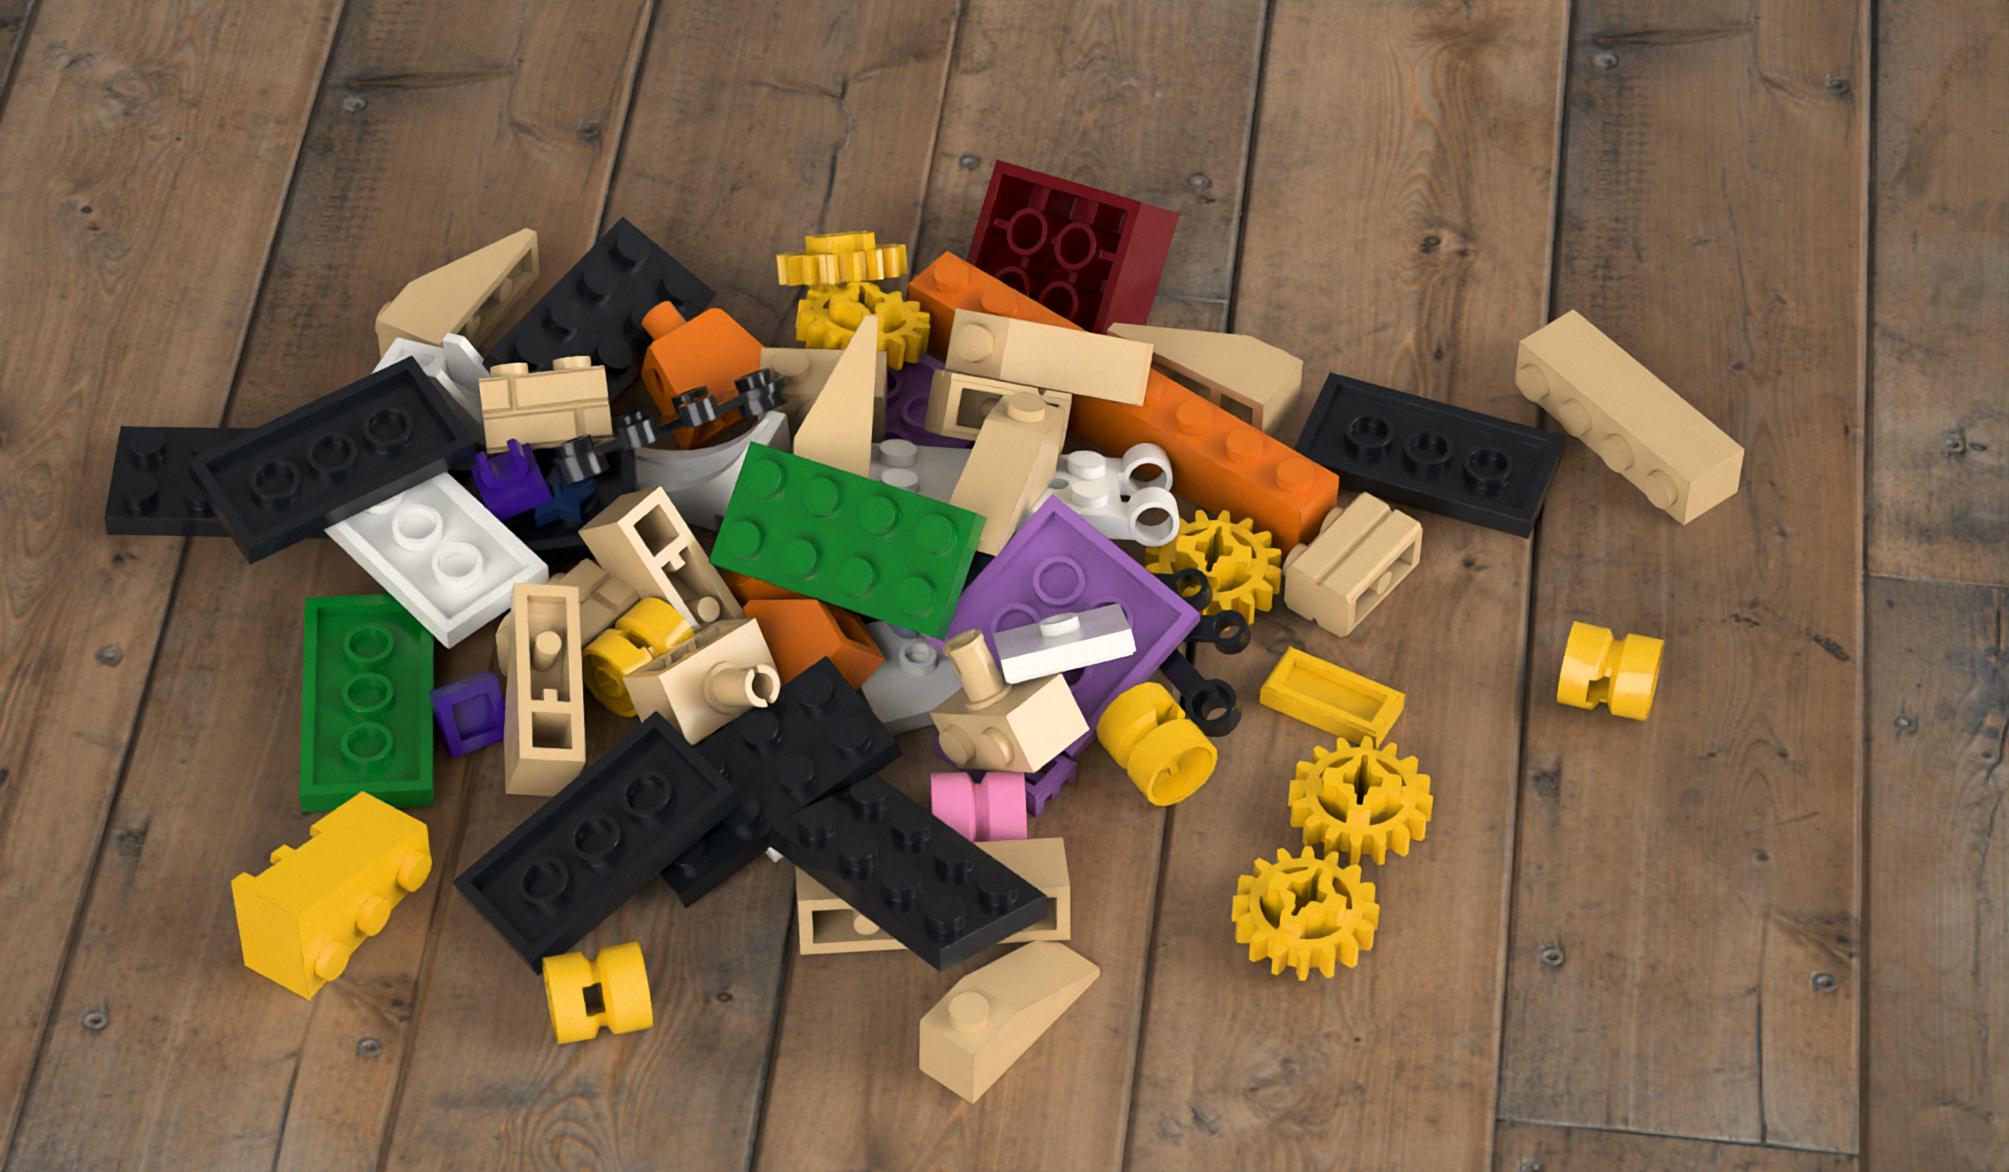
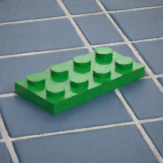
[708,441,987,641]
[299,594,436,812]

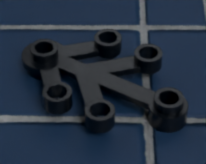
[553,367,789,485]
[1152,568,1251,737]

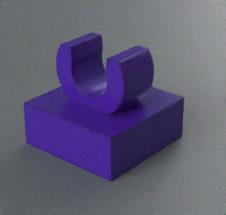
[470,438,553,522]
[429,670,505,758]

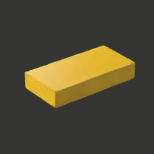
[1259,646,1405,750]

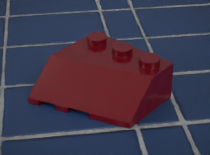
[966,159,1179,335]

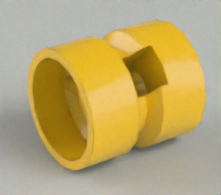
[581,597,695,718]
[1557,621,1664,722]
[1096,682,1218,806]
[542,941,653,1045]

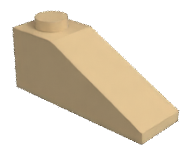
[375,228,540,359]
[945,308,1154,406]
[791,315,878,478]
[1107,323,1303,437]
[948,394,1065,556]
[578,486,747,634]
[504,583,586,796]
[919,940,1100,1104]

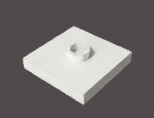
[993,603,1136,684]
[856,621,963,736]

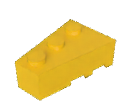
[231,791,432,1000]

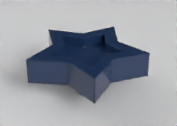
[534,468,597,528]

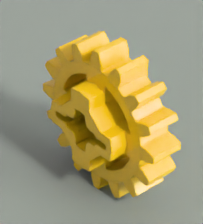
[776,231,908,293]
[795,282,931,370]
[1144,510,1282,631]
[1288,736,1433,866]
[1232,846,1379,981]

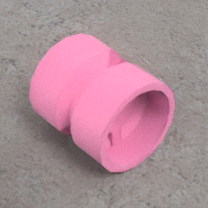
[930,771,1027,842]

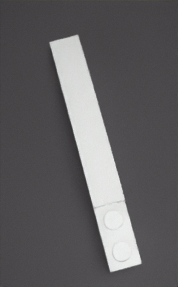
[372,333,791,532]

